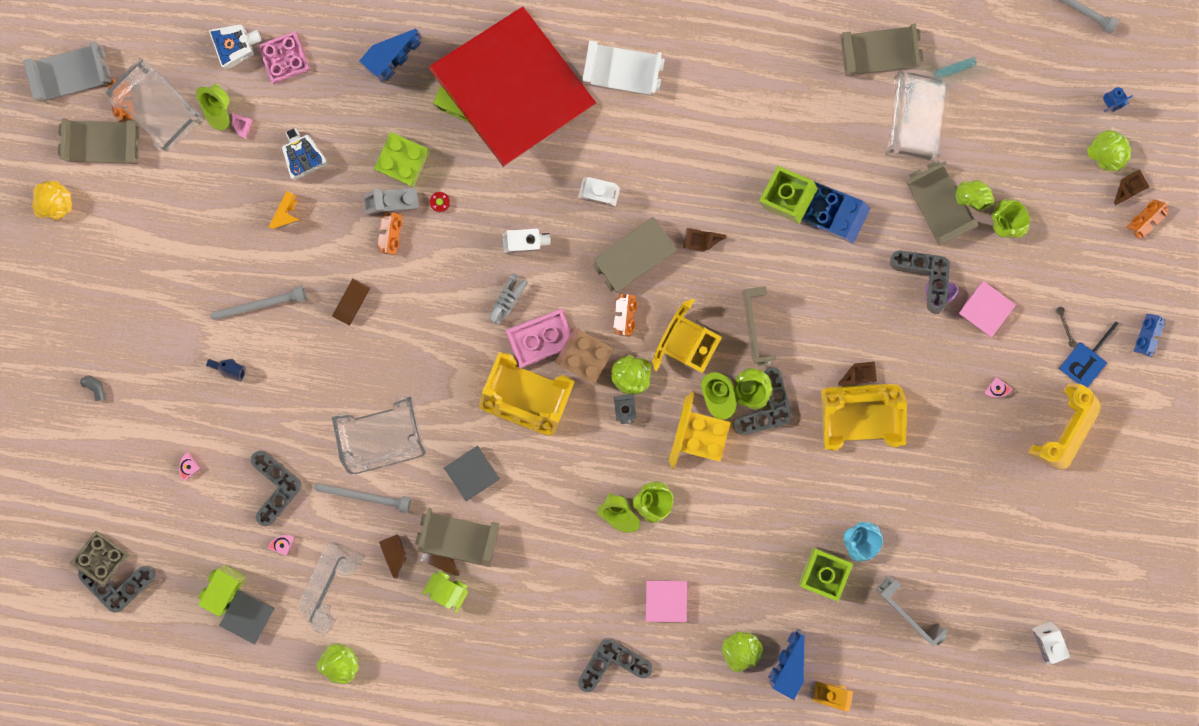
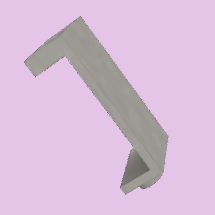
[23,41,111,102]
[875,575,948,647]

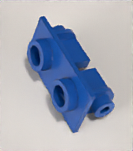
[1103,87,1133,113]
[1133,313,1165,357]

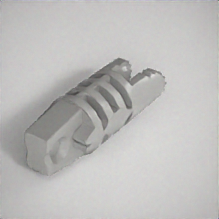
[489,273,528,325]

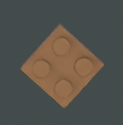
[555,327,614,385]

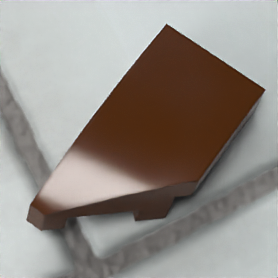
[1114,169,1149,206]
[683,228,726,252]
[838,361,877,386]
[379,534,407,579]
[421,553,460,576]

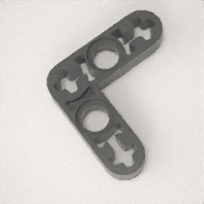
[890,250,950,314]
[733,367,791,435]
[251,450,302,526]
[78,565,156,613]
[578,638,652,692]

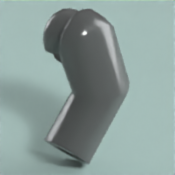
[80,375,106,401]

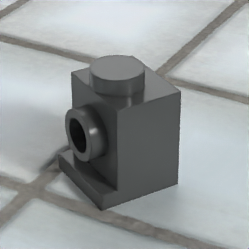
[614,394,637,424]

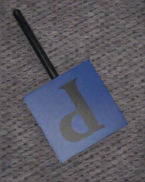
[1059,321,1118,388]

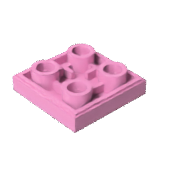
[257,31,310,84]
[958,281,1016,338]
[646,580,687,622]

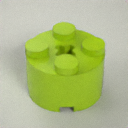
[422,570,469,613]

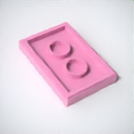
[505,308,571,368]

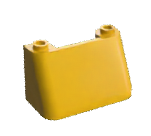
[479,352,575,436]
[1028,383,1101,470]
[821,384,907,451]

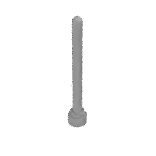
[1060,0,1119,34]
[211,285,307,320]
[314,483,411,513]

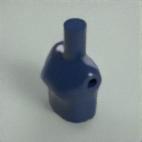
[206,359,246,382]

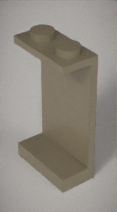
[840,23,923,76]
[58,118,140,164]
[906,160,979,246]
[593,217,677,293]
[742,286,776,366]
[415,508,500,567]

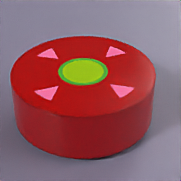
[430,192,450,213]

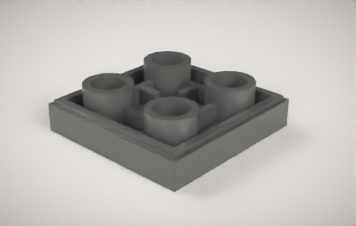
[444,446,500,501]
[219,589,275,645]

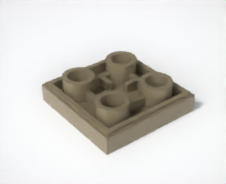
[70,531,129,588]

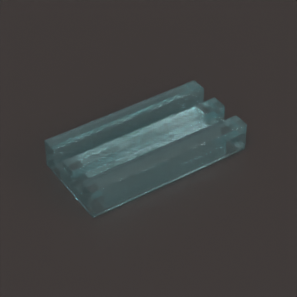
[933,57,977,80]

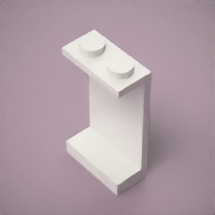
[583,40,665,96]

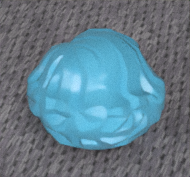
[843,522,883,562]

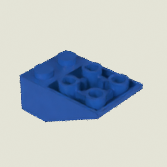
[359,28,422,83]
[801,182,871,244]
[768,628,805,700]

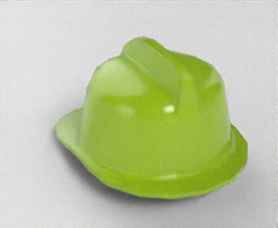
[196,84,230,131]
[701,372,737,419]
[597,493,640,533]

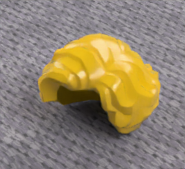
[32,181,72,220]

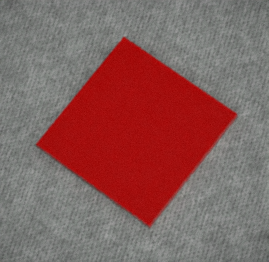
[428,6,596,167]

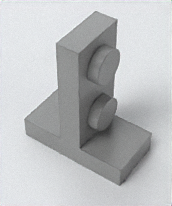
[363,188,419,215]

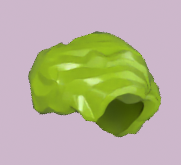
[1087,130,1131,172]
[955,180,994,211]
[992,199,1030,238]
[611,355,652,394]
[734,368,773,409]
[633,481,674,523]
[721,632,764,672]
[317,643,359,684]

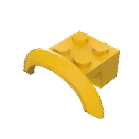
[652,299,722,373]
[668,391,731,469]

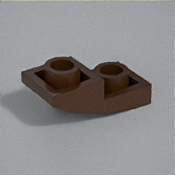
[332,278,370,326]

